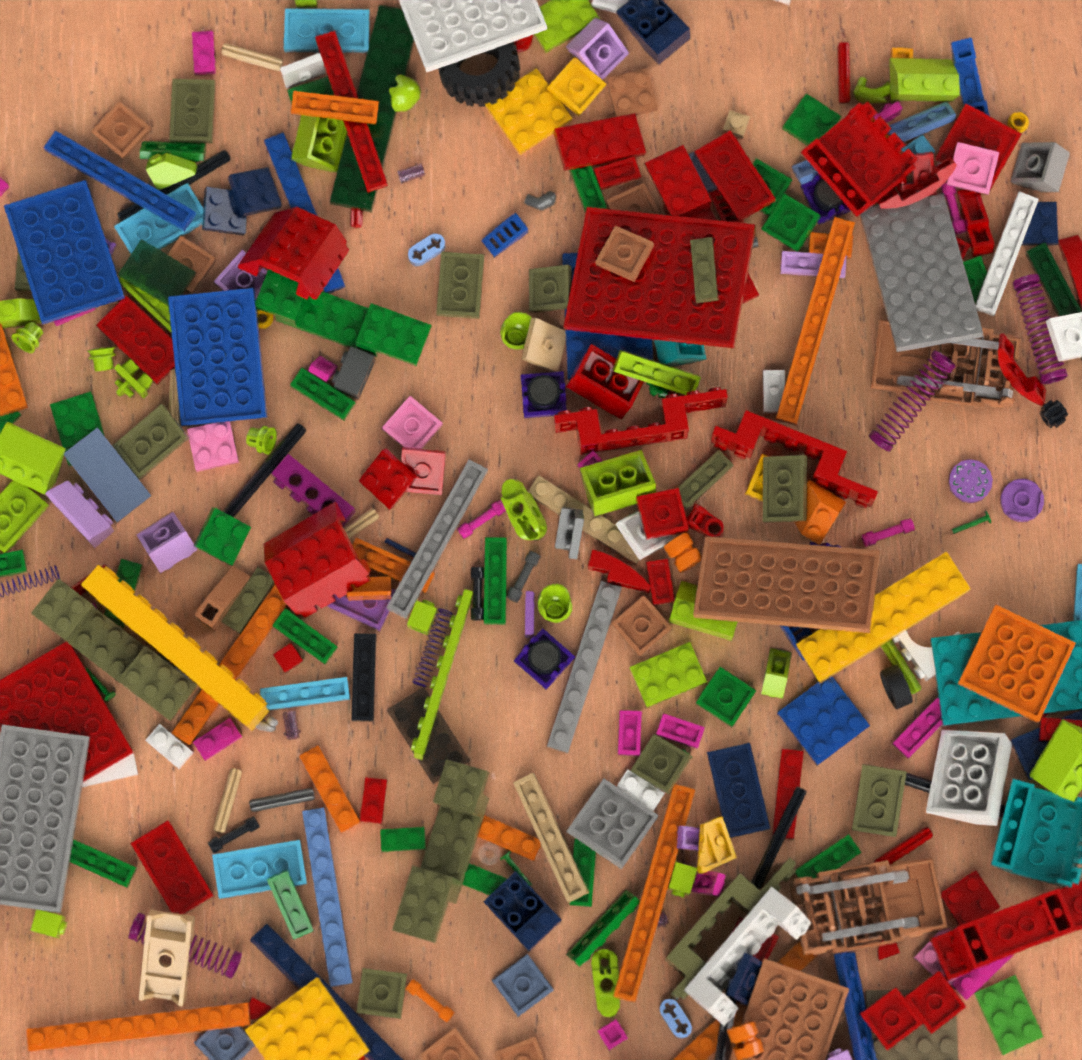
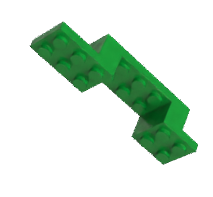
[256,269,432,366]

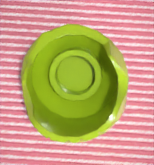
[389,74,421,112]
[500,312,532,350]
[538,584,573,623]

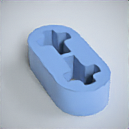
[408,234,445,266]
[659,999,692,1038]

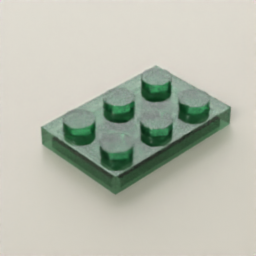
[118,239,196,307]

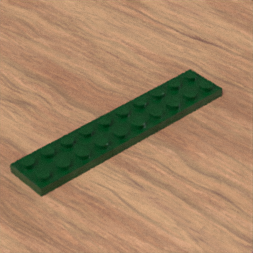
[330,5,414,213]

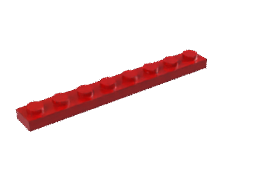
[315,31,388,192]

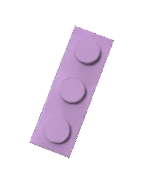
[780,251,847,278]

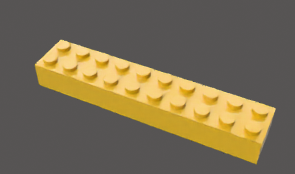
[81,565,269,731]

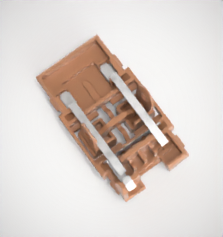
[870,319,1021,409]
[789,857,948,955]

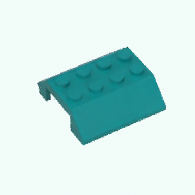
[991,779,1082,888]

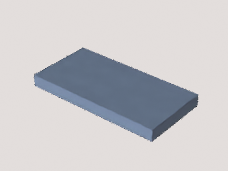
[64,427,152,523]

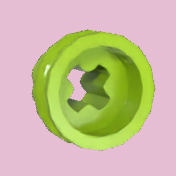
[12,322,43,353]
[87,347,116,371]
[246,426,277,455]

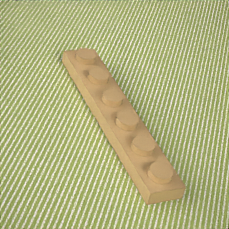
[528,476,639,565]
[513,773,589,903]

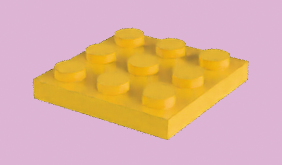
[485,68,572,155]

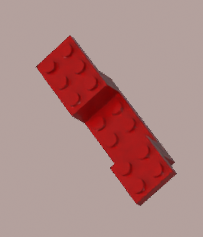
[645,145,759,304]
[554,387,728,455]
[711,410,878,508]
[930,881,1082,981]

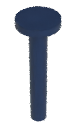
[385,538,416,558]

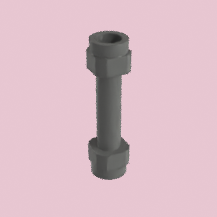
[506,551,541,603]

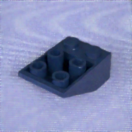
[616,0,691,65]
[483,871,562,952]

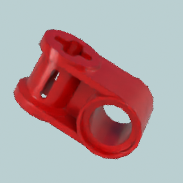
[687,503,724,538]

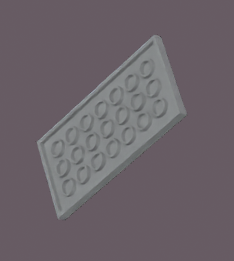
[860,193,983,352]
[0,725,90,913]

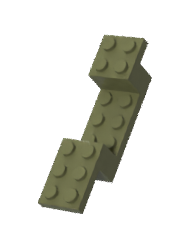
[31,578,198,721]
[392,759,489,943]
[665,858,796,1001]

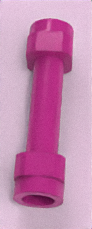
[941,183,966,235]
[457,500,506,539]
[861,518,915,547]

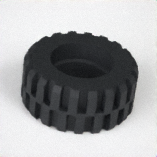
[438,42,520,107]

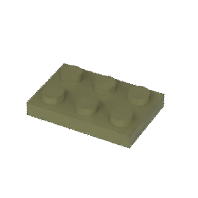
[169,79,216,143]
[436,252,484,319]
[112,404,189,479]
[763,455,807,523]
[852,764,907,837]

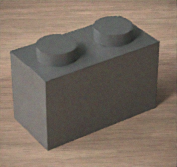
[332,346,376,399]

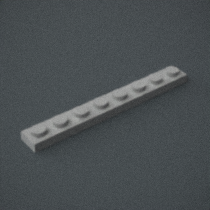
[387,460,488,619]
[547,581,622,754]

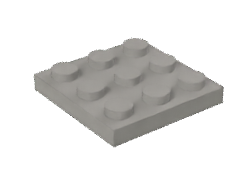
[567,779,659,869]

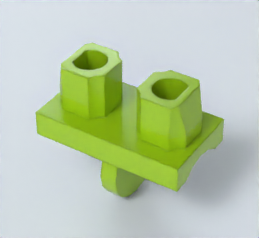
[114,359,153,399]

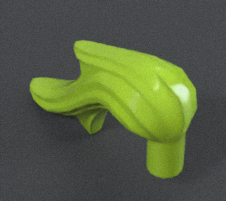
[853,77,891,103]

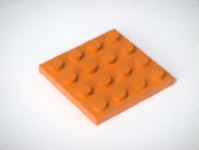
[958,604,1076,723]

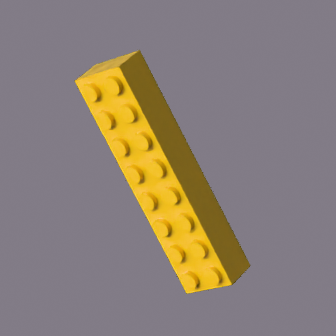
[796,551,971,683]

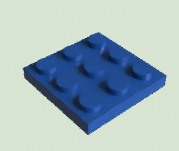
[777,677,870,766]

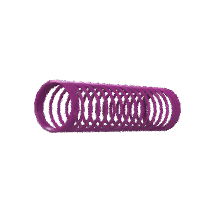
[1012,274,1068,384]
[868,350,956,452]
[128,912,242,979]

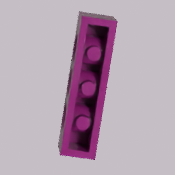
[271,454,356,527]

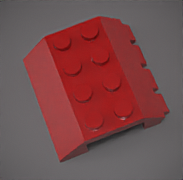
[800,101,919,217]
[237,207,349,300]
[263,502,371,618]

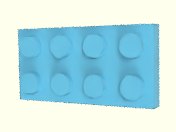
[284,9,370,53]
[114,183,203,263]
[212,840,307,899]

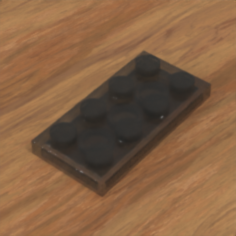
[387,687,471,785]

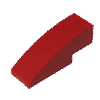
[957,189,994,257]
[588,549,651,594]

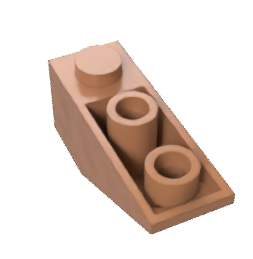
[194,565,251,631]

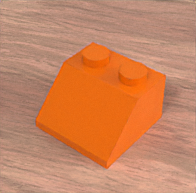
[794,479,846,545]

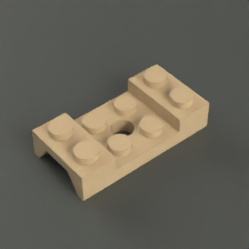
[139,910,195,1006]

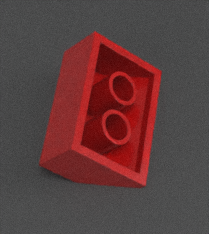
[566,344,644,420]

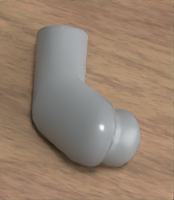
[256,716,278,732]

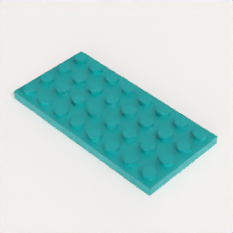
[930,620,1082,726]

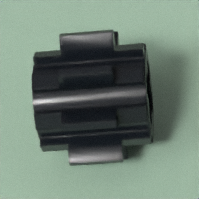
[1039,400,1068,428]

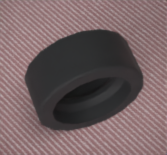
[880,665,913,709]

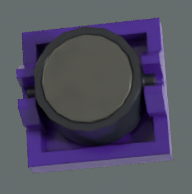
[801,175,851,225]
[521,371,567,418]
[514,628,575,690]

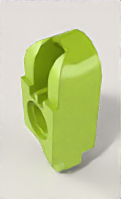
[501,479,547,540]
[591,949,620,1018]

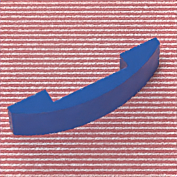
[951,37,990,116]

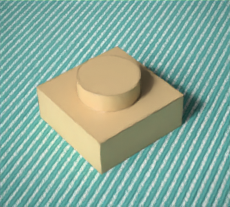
[723,110,750,138]

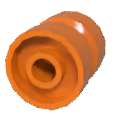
[664,532,702,573]
[727,1021,764,1060]

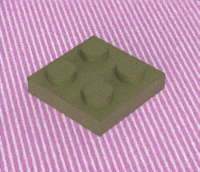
[529,265,572,313]
[631,734,692,794]
[356,968,407,1019]

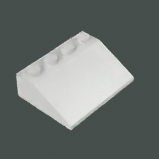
[926,730,1012,826]

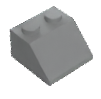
[1010,142,1070,192]

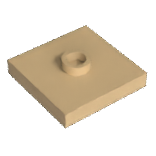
[522,318,566,372]

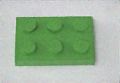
[974,975,1044,1055]

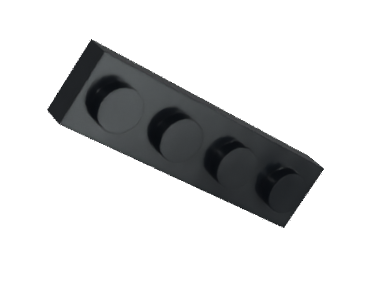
[351,633,376,722]

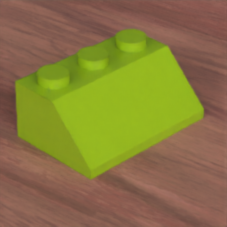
[889,58,960,102]
[291,115,347,173]
[0,422,66,494]
[580,450,656,517]
[669,581,737,641]
[1029,719,1082,802]

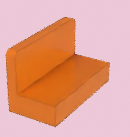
[347,576,392,601]

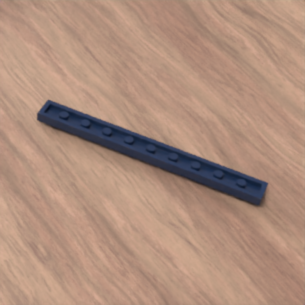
[250,924,403,1060]

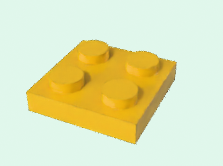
[547,57,607,116]

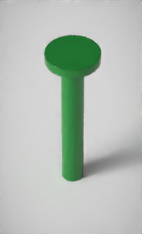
[952,511,992,534]
[85,668,116,702]
[500,851,532,886]

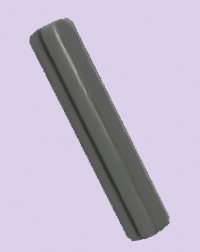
[249,788,315,812]

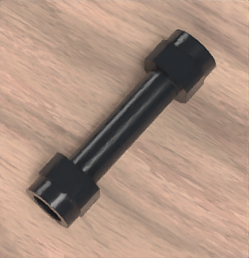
[471,567,484,621]
[207,816,260,853]

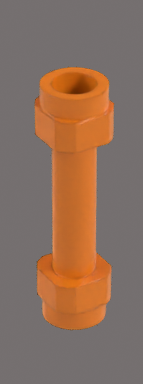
[405,979,455,1023]

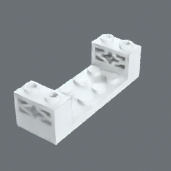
[684,887,811,1025]

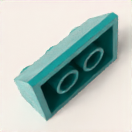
[654,340,707,367]

